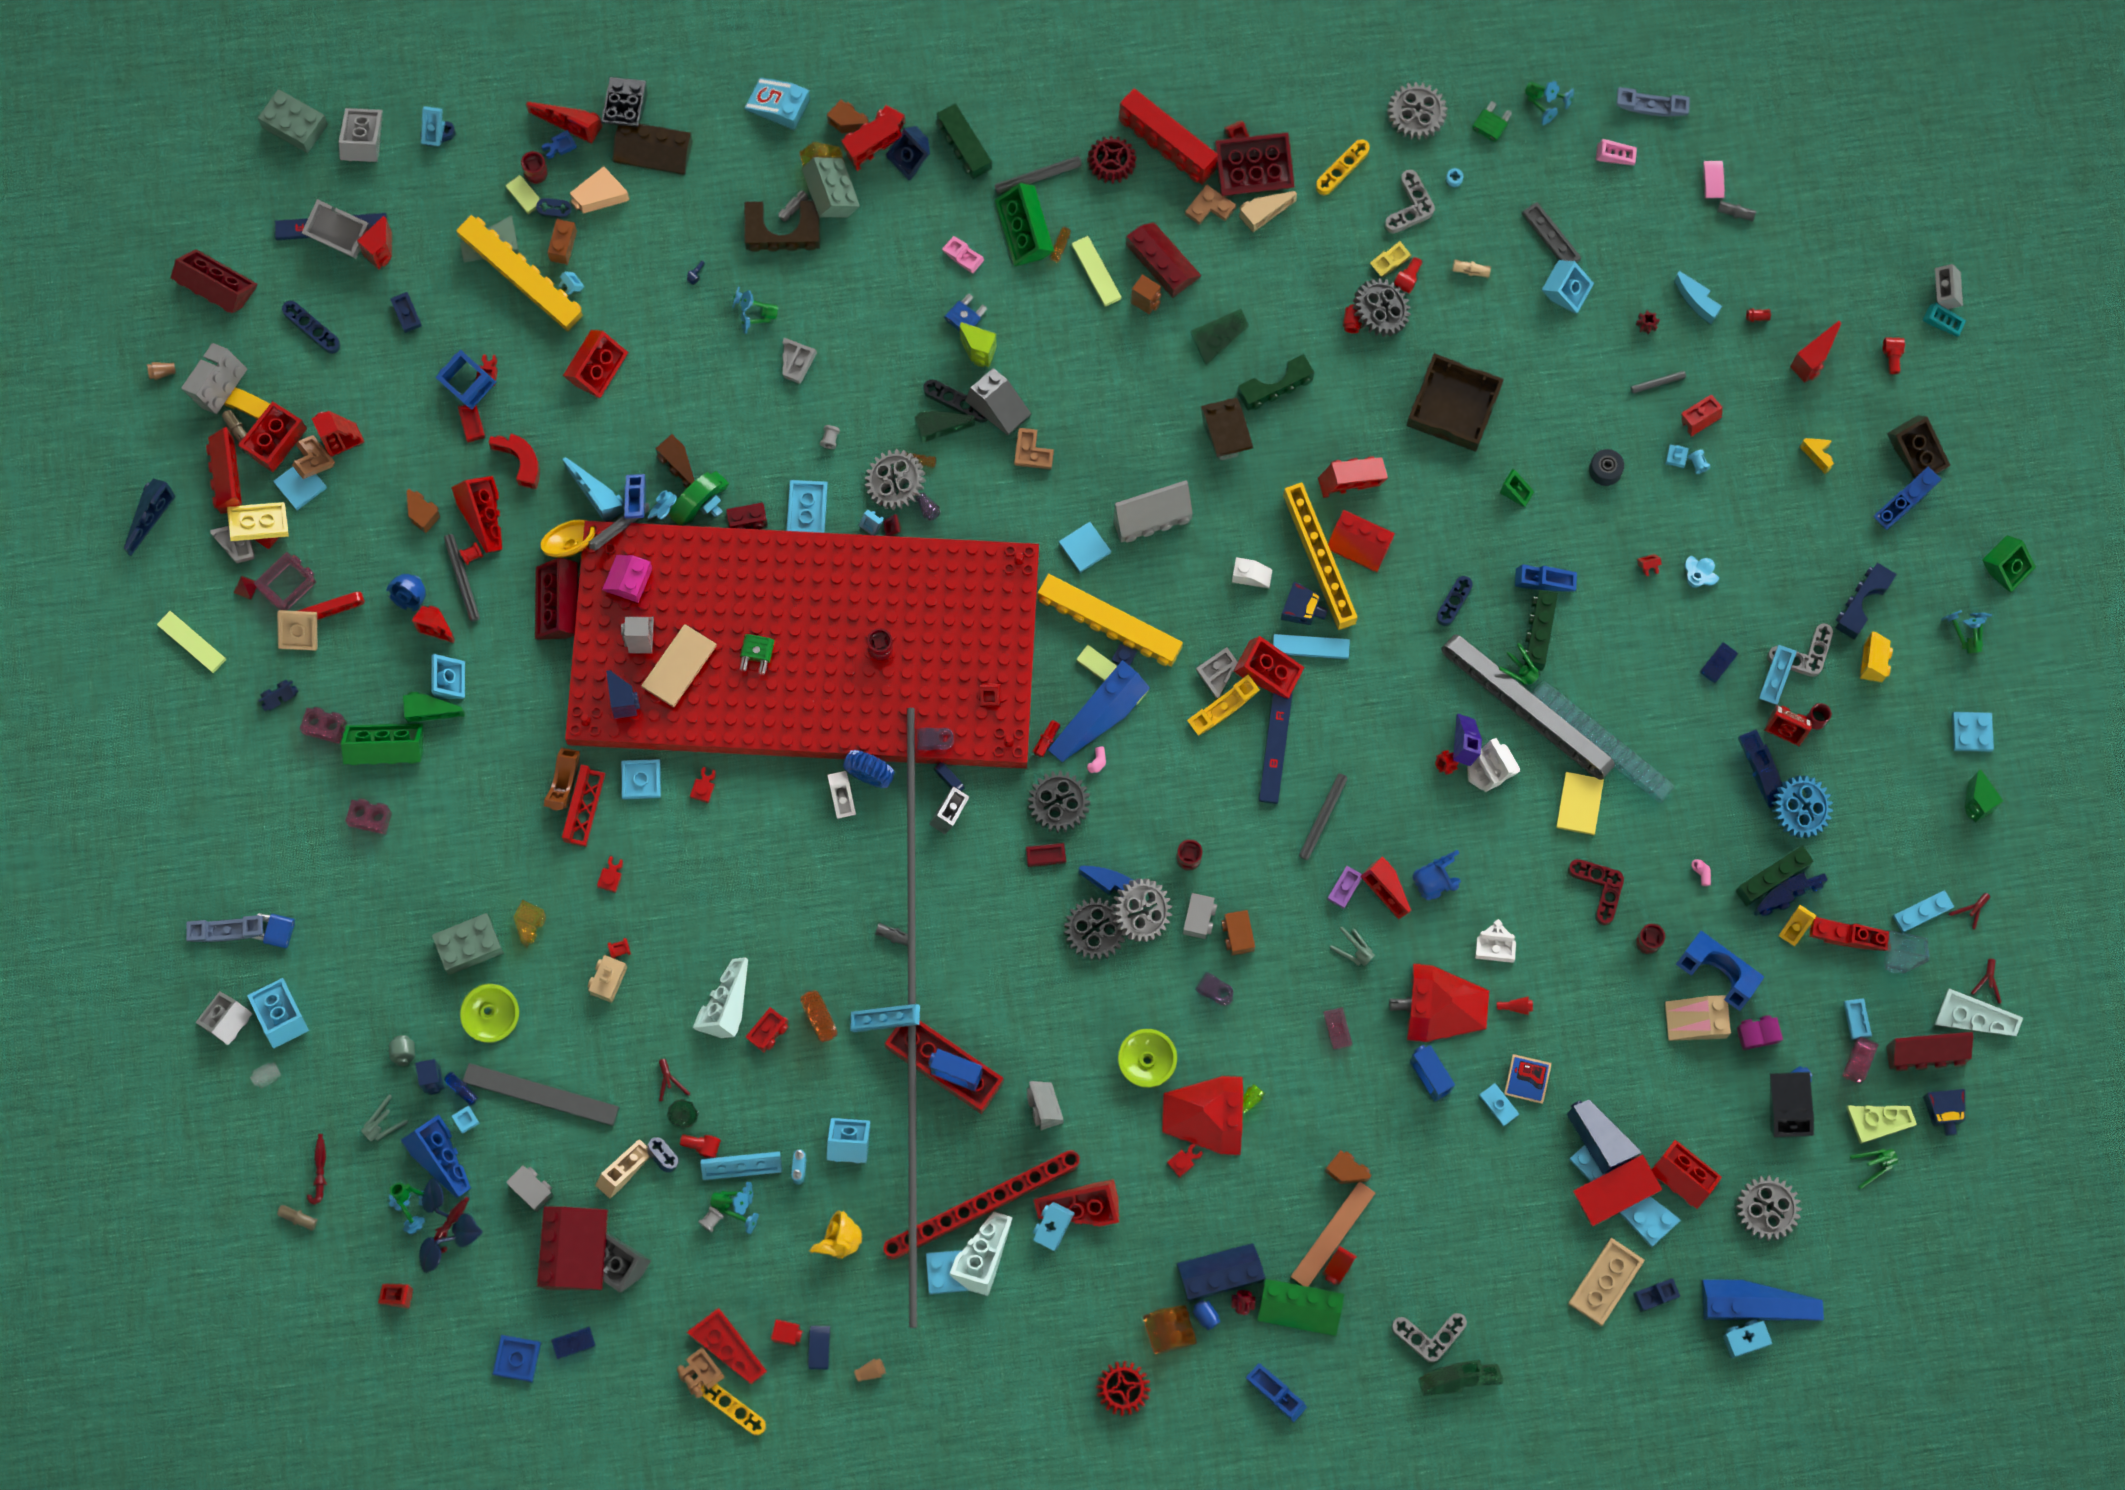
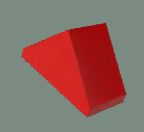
[378,1284,413,1309]

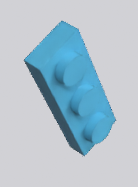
[1758,645,1797,705]
[1893,890,1954,933]

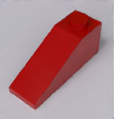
[1360,856,1411,919]
[1322,1246,1357,1285]

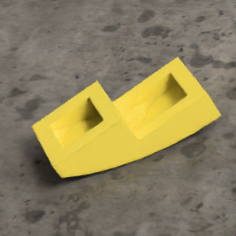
[1370,241,1412,277]

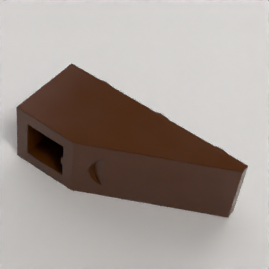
[655,434,695,489]

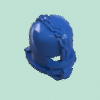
[1413,850,1461,900]

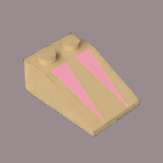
[1665,995,1731,1041]

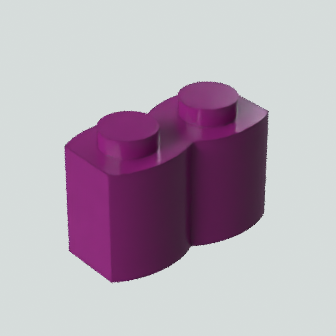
[1737,1015,1783,1050]

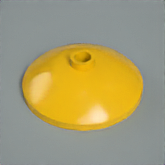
[540,520,595,558]

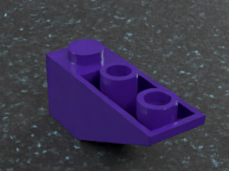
[1453,714,1482,766]

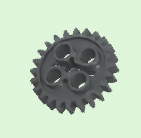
[1352,278,1411,337]
[1028,770,1090,833]
[1064,898,1125,961]

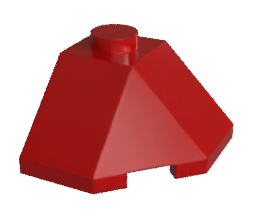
[412,606,455,643]

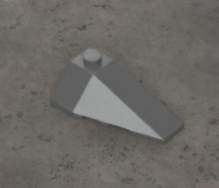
[603,1233,651,1292]

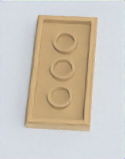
[641,624,717,707]
[1568,1238,1645,1327]

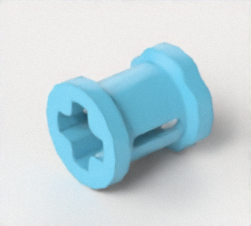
[1688,450,1711,474]

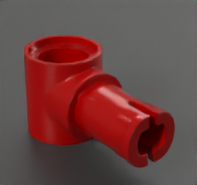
[1394,257,1422,294]
[1883,337,1905,374]
[680,1134,721,1158]

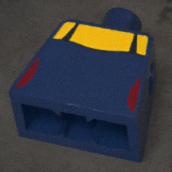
[1281,582,1328,625]
[1923,1089,1965,1136]

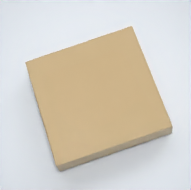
[277,610,318,651]

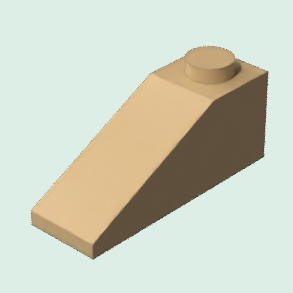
[1239,191,1297,232]
[596,1140,650,1198]

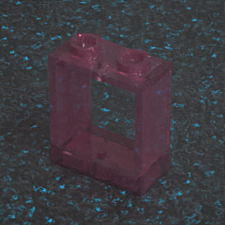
[254,552,316,611]

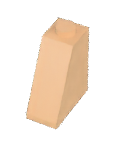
[570,166,629,213]

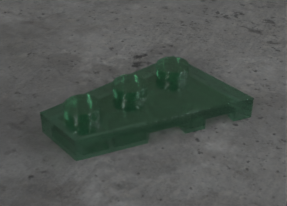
[1190,309,1249,365]

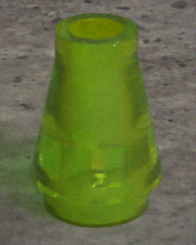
[1243,1084,1265,1114]

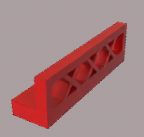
[562,764,606,847]

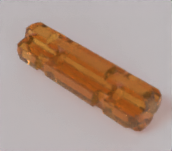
[1050,227,1071,262]
[900,452,936,468]

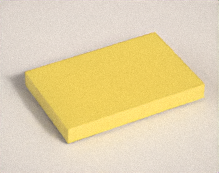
[227,502,289,541]
[1556,772,1604,835]

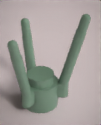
[1330,927,1375,966]
[361,1095,408,1142]

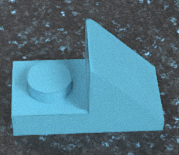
[421,106,445,146]

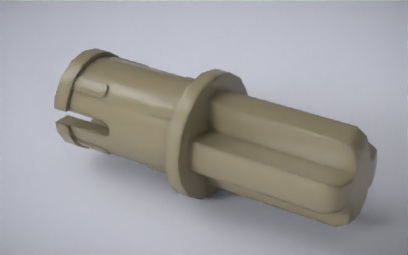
[222,410,247,443]
[277,1205,318,1231]

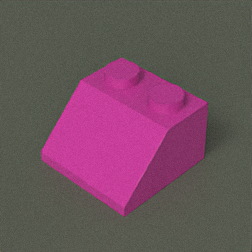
[602,555,652,603]

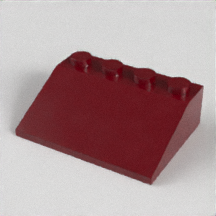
[1214,132,1295,196]
[537,1206,608,1290]

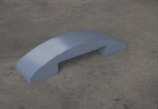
[1617,87,1690,116]
[186,915,263,942]

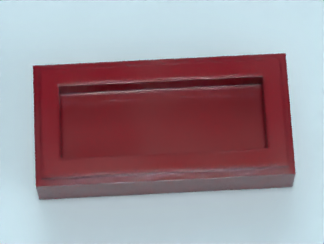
[1026,843,1066,867]

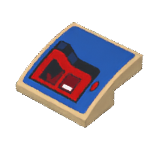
[1504,1054,1551,1104]

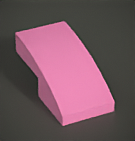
[1703,161,1724,198]
[942,236,984,274]

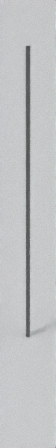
[907,708,917,1328]

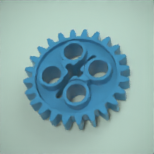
[1772,776,1833,838]

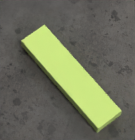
[1072,236,1121,307]
[157,611,226,674]
[1076,645,1149,705]

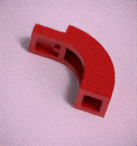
[488,434,540,490]

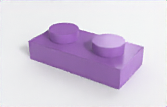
[1327,866,1362,909]

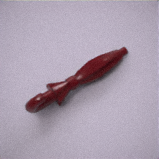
[307,1134,327,1205]
[433,1197,469,1253]

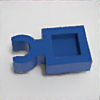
[541,130,577,159]

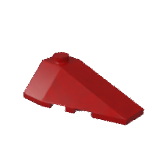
[451,476,502,553]
[1034,1179,1119,1227]

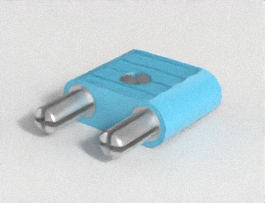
[791,1150,806,1185]

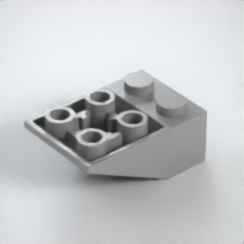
[1026,1081,1063,1130]

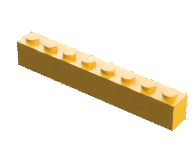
[456,215,583,332]
[1283,482,1358,630]
[1038,573,1183,667]

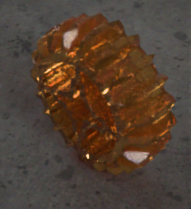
[800,990,838,1042]

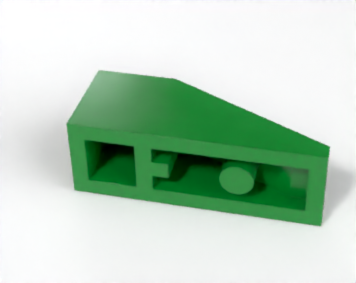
[403,692,465,723]

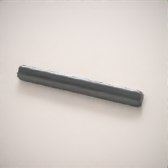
[995,156,1082,194]
[589,503,650,551]
[444,534,480,622]
[1299,774,1347,860]

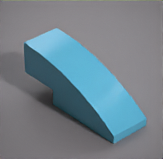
[1674,271,1722,324]

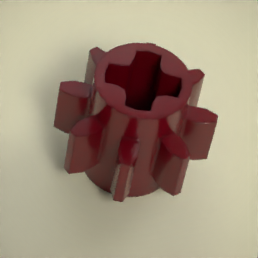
[1636,310,1660,335]
[1231,1290,1256,1315]

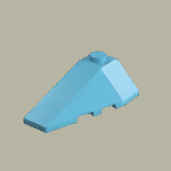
[563,457,625,522]

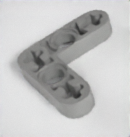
[1385,170,1435,234]
[1767,623,1833,677]
[1392,1313,1467,1363]

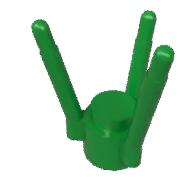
[1498,643,1539,685]
[1850,1149,1898,1189]

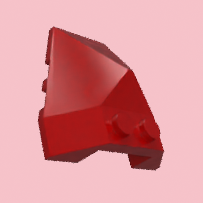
[1407,963,1489,1042]
[1162,1076,1243,1155]

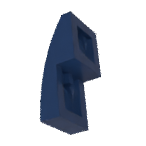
[1633,1278,1681,1312]
[808,1326,830,1370]

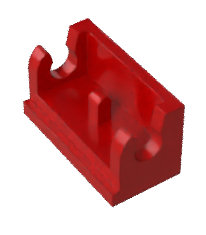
[1681,394,1723,437]

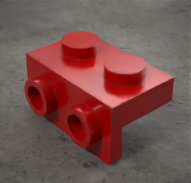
[745,1007,789,1053]

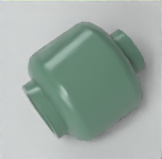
[389,1035,415,1066]

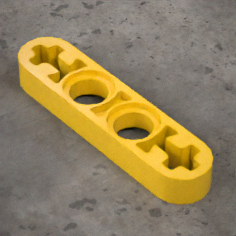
[1316,139,1370,195]
[701,1384,766,1435]

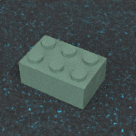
[258,89,328,153]
[802,157,860,218]
[432,913,503,975]

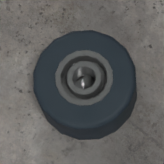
[1589,449,1624,486]

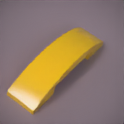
[224,387,270,419]
[1187,675,1260,736]

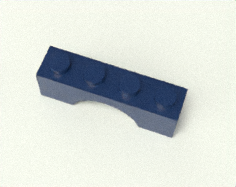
[1835,562,1897,640]

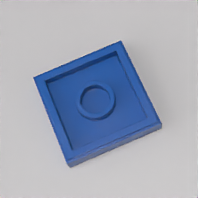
[492,1335,541,1382]

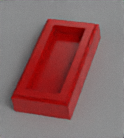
[458,404,486,443]

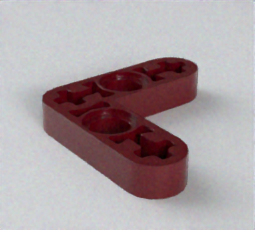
[1568,859,1624,925]

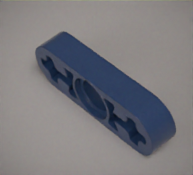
[1436,576,1473,626]

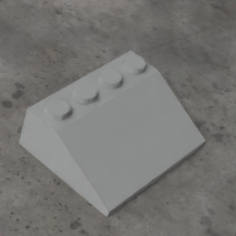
[1113,480,1193,543]

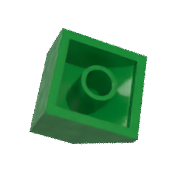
[1982,535,2036,592]
[1964,770,2003,823]

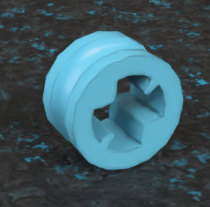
[1446,168,1463,187]

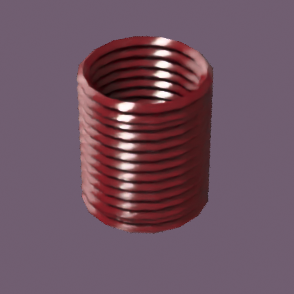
[1807,703,1832,730]

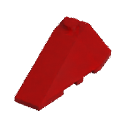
[526,102,602,144]

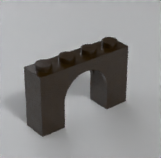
[745,200,820,252]

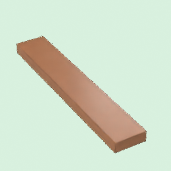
[1290,1181,1375,1287]

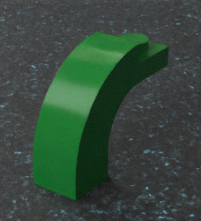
[668,471,729,526]

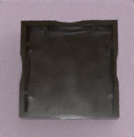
[1406,353,1504,452]

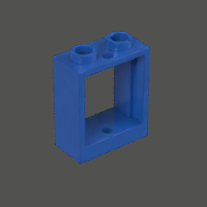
[436,350,496,410]
[1410,1045,1455,1102]
[928,1049,983,1091]

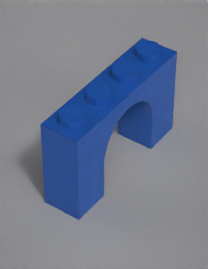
[1676,931,1764,1011]

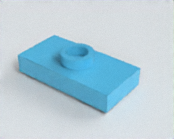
[1843,998,1872,1040]
[1479,1083,1519,1127]

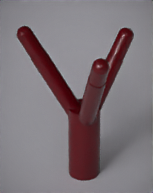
[1949,893,1991,929]
[1971,959,2002,1004]
[659,1059,690,1102]

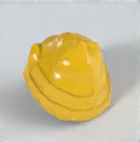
[809,1211,862,1259]

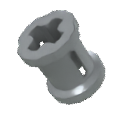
[820,425,840,449]
[698,1206,724,1233]

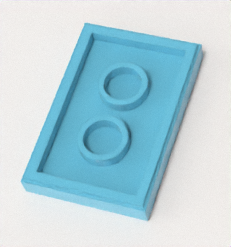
[787,480,828,533]

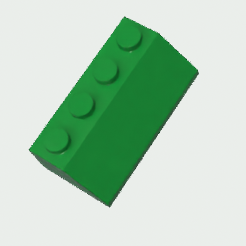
[995,183,1054,266]
[341,723,423,765]
[1257,1279,1344,1336]

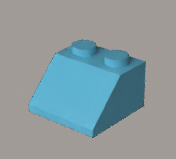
[1542,260,1594,313]
[827,1118,870,1163]

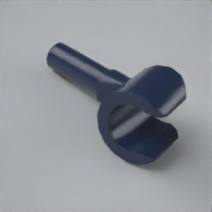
[687,260,705,285]

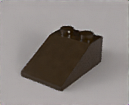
[1201,398,1253,457]
[1887,415,1951,479]

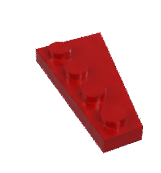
[687,1308,767,1384]

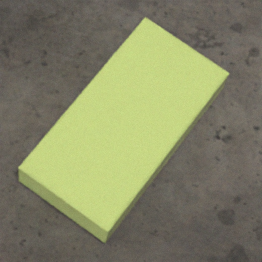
[506,175,540,214]

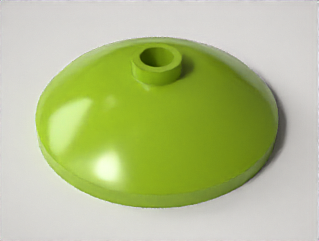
[460,984,519,1042]
[1118,1029,1177,1088]

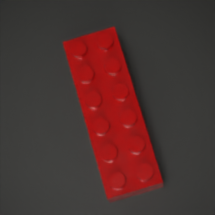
[1119,88,1218,185]
[884,1020,1004,1115]

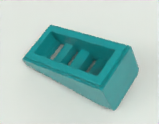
[1923,303,1966,337]

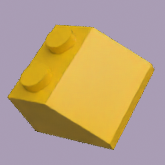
[1860,631,1893,682]

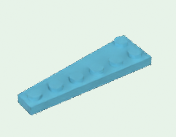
[1569,1145,1681,1247]

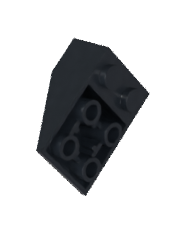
[601,77,648,127]
[1770,1072,1814,1137]

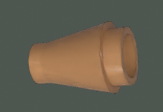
[147,362,176,381]
[854,1358,886,1382]

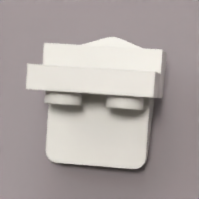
[1467,738,1520,792]

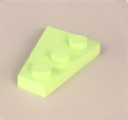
[1846,1106,1917,1144]

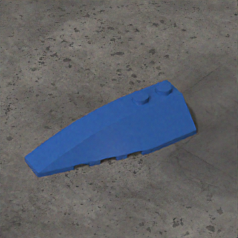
[1048,660,1150,762]
[1702,1280,1824,1321]

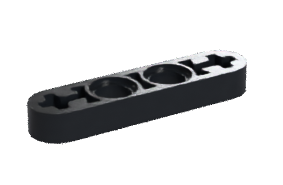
[924,379,988,423]

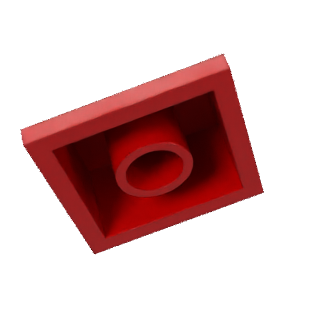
[357,216,392,270]

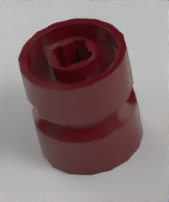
[521,151,548,184]
[867,628,892,660]
[1177,840,1202,870]
[1636,924,1665,954]

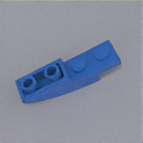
[1873,466,1942,530]

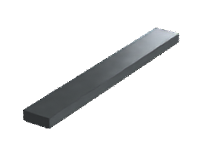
[462,1063,619,1126]

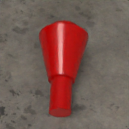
[1497,996,1533,1015]

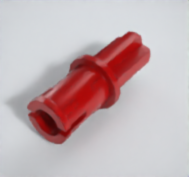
[1032,720,1060,758]

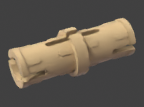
[1452,260,1491,278]

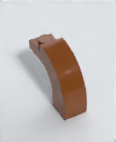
[544,748,580,810]

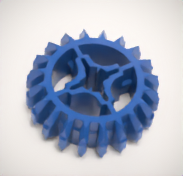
[843,750,895,788]

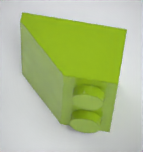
[960,322,996,367]

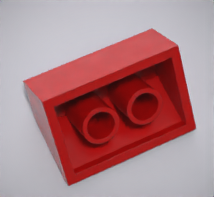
[563,330,628,398]
[238,401,307,472]
[1328,510,1395,573]
[1651,1140,1722,1209]

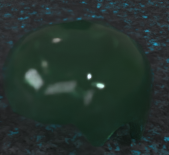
[667,1099,699,1129]

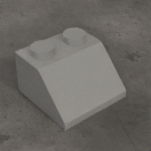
[195,991,252,1045]

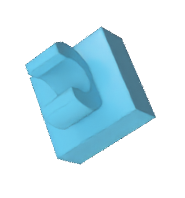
[559,272,585,295]
[1665,444,1688,468]
[700,495,723,517]
[859,510,884,535]
[452,1105,479,1134]

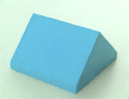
[431,654,465,699]

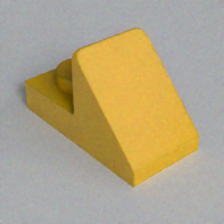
[1800,438,1834,474]
[1779,905,1816,946]

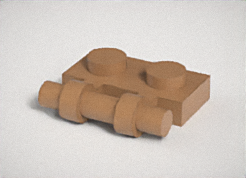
[677,1347,724,1398]

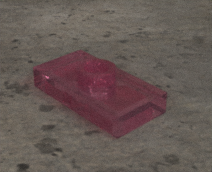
[1323,1007,1353,1050]

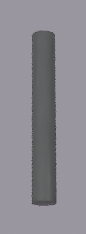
[1631,371,1686,393]

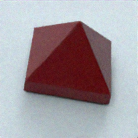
[883,514,901,536]
[233,576,259,600]

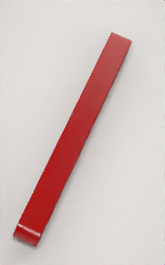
[883,1150,1080,1260]

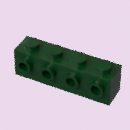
[935,103,992,179]
[1522,590,1558,671]

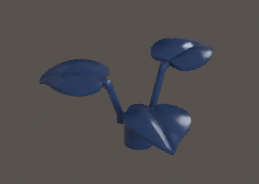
[419,1178,483,1273]

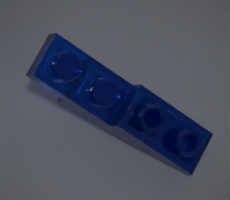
[1738,729,1783,808]
[1754,872,1828,917]

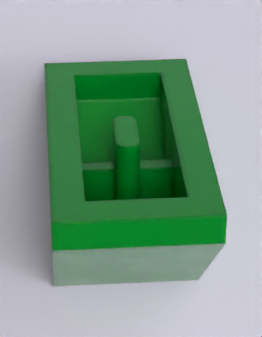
[1500,469,1534,507]

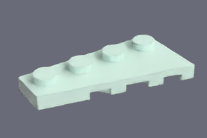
[1934,989,2023,1036]

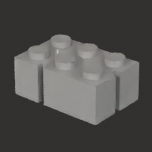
[302,199,371,259]
[181,343,247,414]

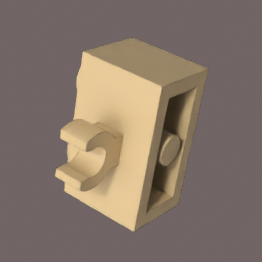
[587,955,628,1003]

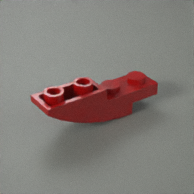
[1809,917,1889,951]

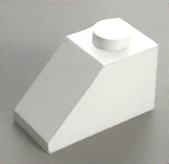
[1232,557,1272,588]
[827,771,856,819]

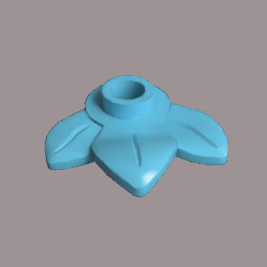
[648,490,677,520]
[1685,556,1719,588]

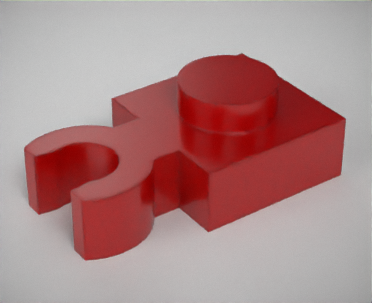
[475,354,498,387]
[690,767,716,803]
[597,856,623,893]
[1167,1143,1203,1178]

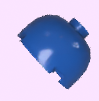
[386,574,426,611]

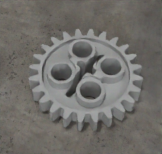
[1387,82,1447,140]
[865,449,926,510]
[1112,879,1172,942]
[1736,1176,1802,1241]

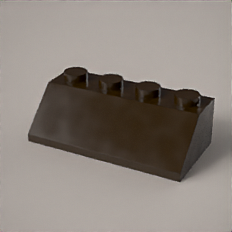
[613,124,693,175]

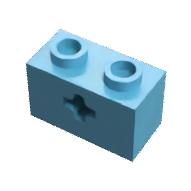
[1033,1202,1075,1251]
[1723,1319,1772,1359]

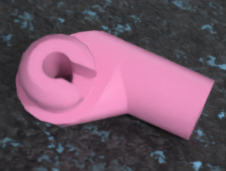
[1087,747,1106,773]
[1691,859,1711,886]

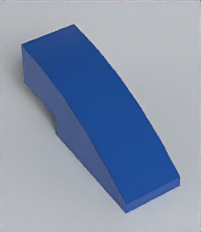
[624,474,646,519]
[1515,564,1577,591]
[1079,865,1136,895]
[1246,1363,1307,1423]

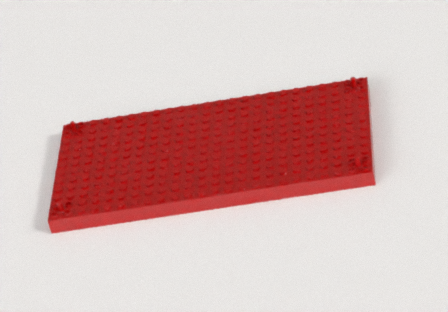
[565,521,1039,769]

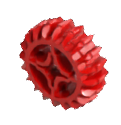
[1096,1361,1151,1416]

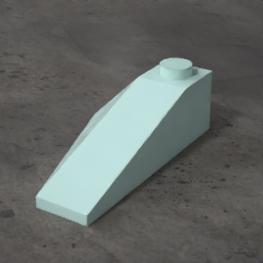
[693,957,748,1038]
[950,1212,1012,1296]

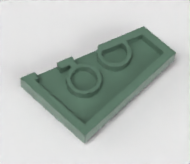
[460,215,519,263]

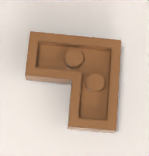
[1185,185,1236,225]
[1014,428,1054,470]
[292,435,335,479]

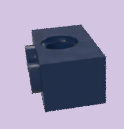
[415,1059,445,1095]

